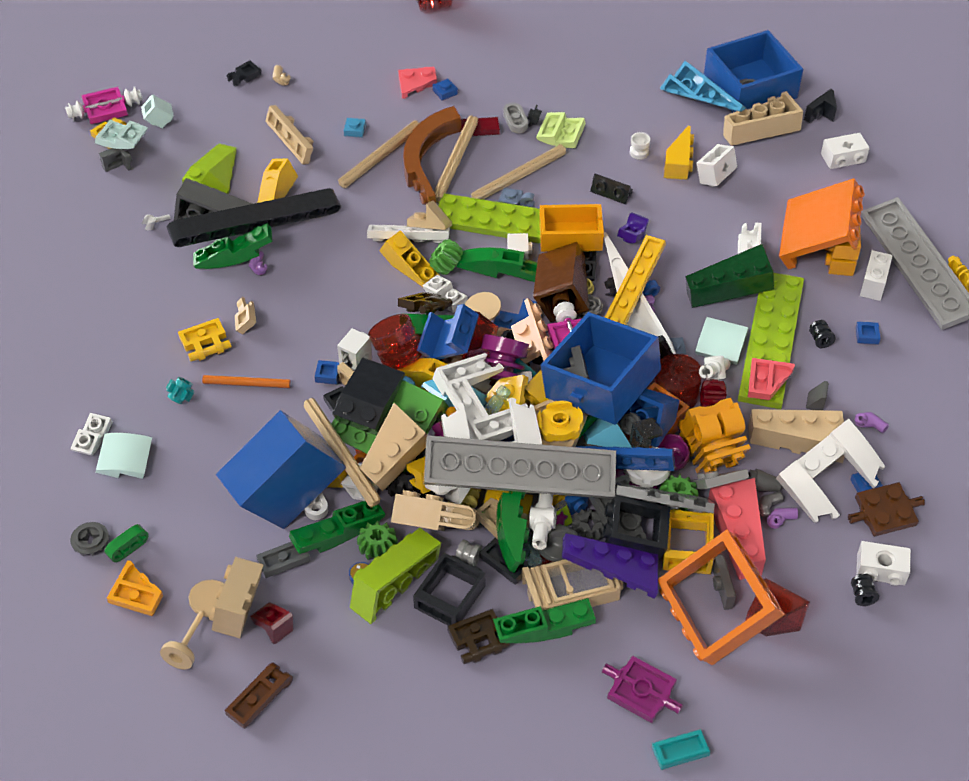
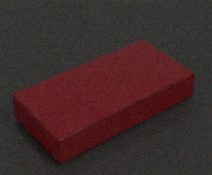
[461,117,500,136]

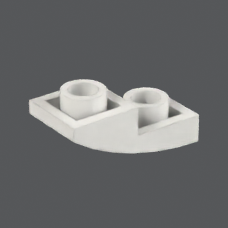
[423,275,468,313]
[71,413,113,456]

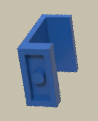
[417,304,479,360]

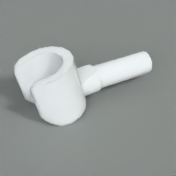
[141,214,170,231]

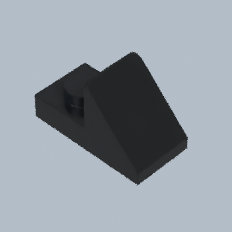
[804,89,837,124]

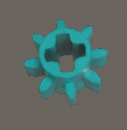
[166,377,194,404]

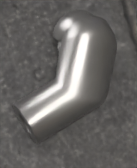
[758,491,783,518]

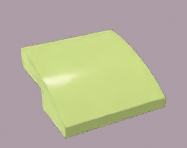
[536,112,586,148]

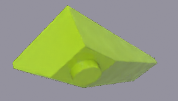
[182,143,237,194]

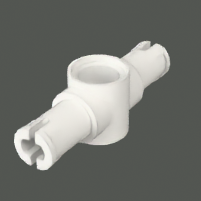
[699,356,731,380]
[530,493,556,550]

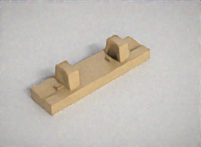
[265,105,314,165]

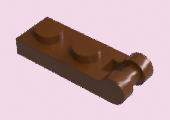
[224,662,293,729]

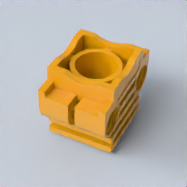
[678,398,751,474]

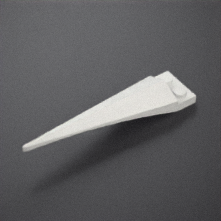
[604,231,679,366]

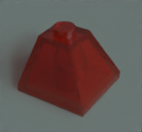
[462,311,501,360]
[745,578,810,637]

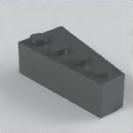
[174,178,253,235]

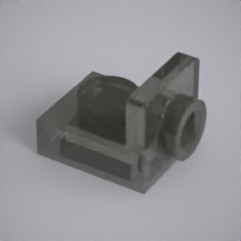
[629,418,663,448]

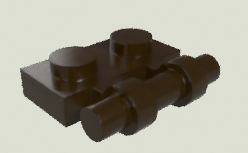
[398,292,452,315]
[447,608,510,664]

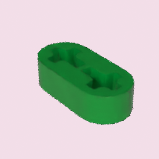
[105,524,149,563]

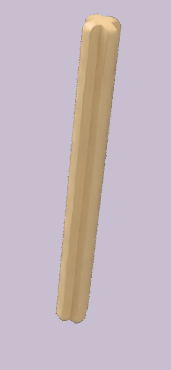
[434,115,478,203]
[338,120,420,188]
[471,144,566,200]
[304,398,380,507]

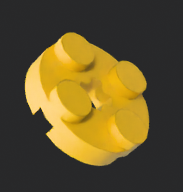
[537,401,584,442]

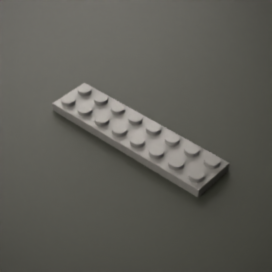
[861,197,969,330]
[424,435,616,499]

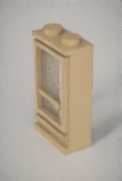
[522,559,623,611]

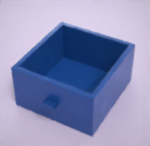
[704,30,803,113]
[541,312,661,425]
[216,410,346,529]

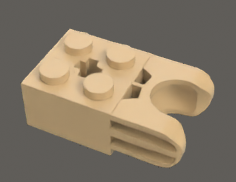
[391,490,480,531]

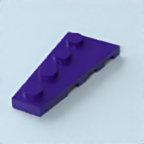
[562,533,658,599]

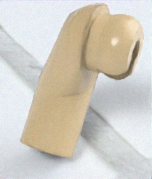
[272,65,291,86]

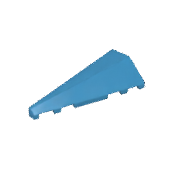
[660,61,746,112]

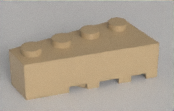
[723,91,803,146]
[748,409,845,463]

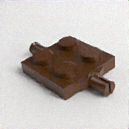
[848,482,925,537]

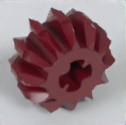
[699,379,727,407]

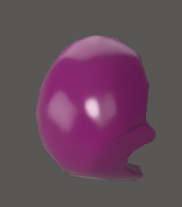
[658,434,690,471]

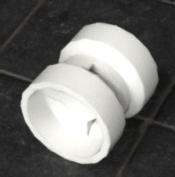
[630,132,650,160]

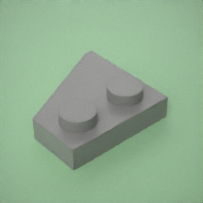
[691,469,749,489]

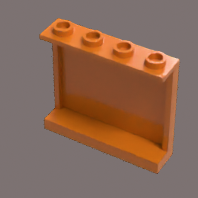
[779,178,865,270]

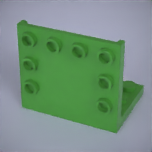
[331,380,449,474]

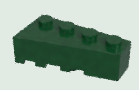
[685,244,774,308]

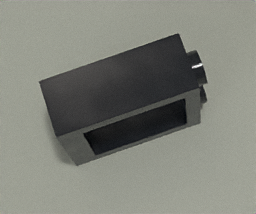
[602,495,670,560]
[413,553,486,626]

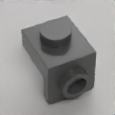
[99,148,132,172]

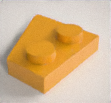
[107,560,163,616]

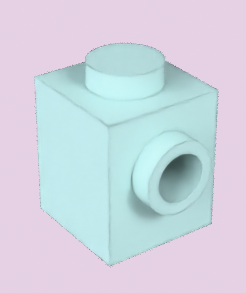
[141,94,174,129]

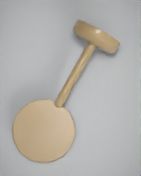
[442,292,501,364]
[160,580,224,670]

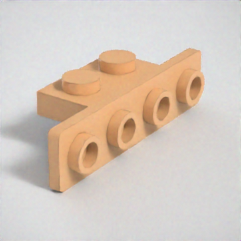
[511,298,553,364]

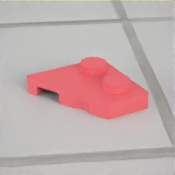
[398,67,437,99]
[748,358,795,400]

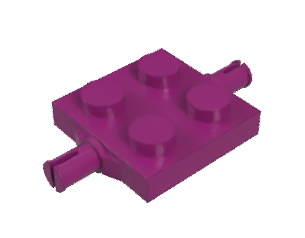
[602,656,683,723]

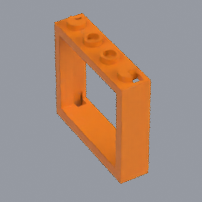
[658,529,785,665]

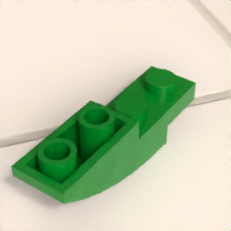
[193,224,272,269]
[457,247,537,282]
[496,491,529,572]
[289,501,385,554]
[493,598,596,643]

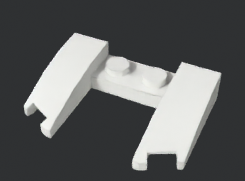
[432,353,528,441]
[441,398,542,445]
[776,419,885,523]

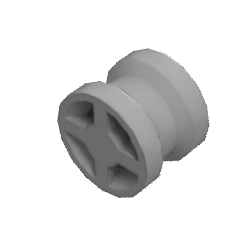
[455,539,482,566]

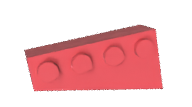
[708,478,766,580]

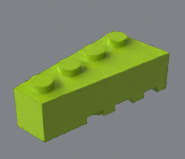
[350,528,441,624]

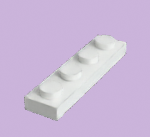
[367,225,450,243]

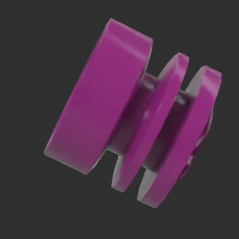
[481,334,529,380]

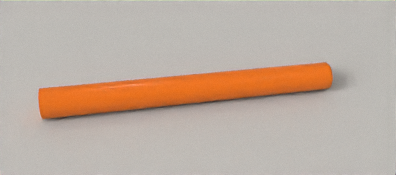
[202,375,291,388]

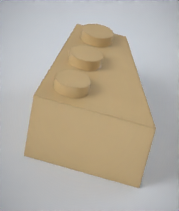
[360,403,427,491]
[209,557,263,638]

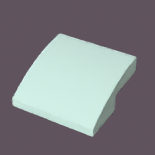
[95,120,148,149]
[695,317,748,365]
[95,433,152,479]

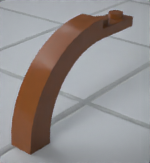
[403,106,461,205]

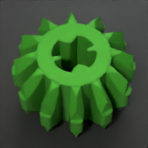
[429,239,463,275]
[659,474,699,511]
[357,520,398,560]

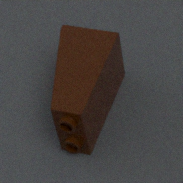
[533,242,589,323]

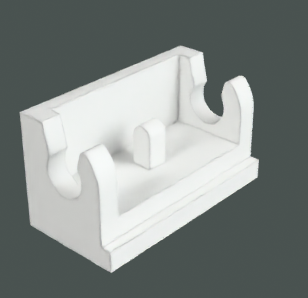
[737,223,762,254]

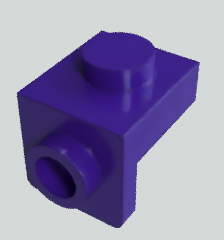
[617,212,649,243]

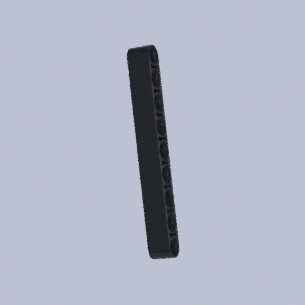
[166,188,341,247]

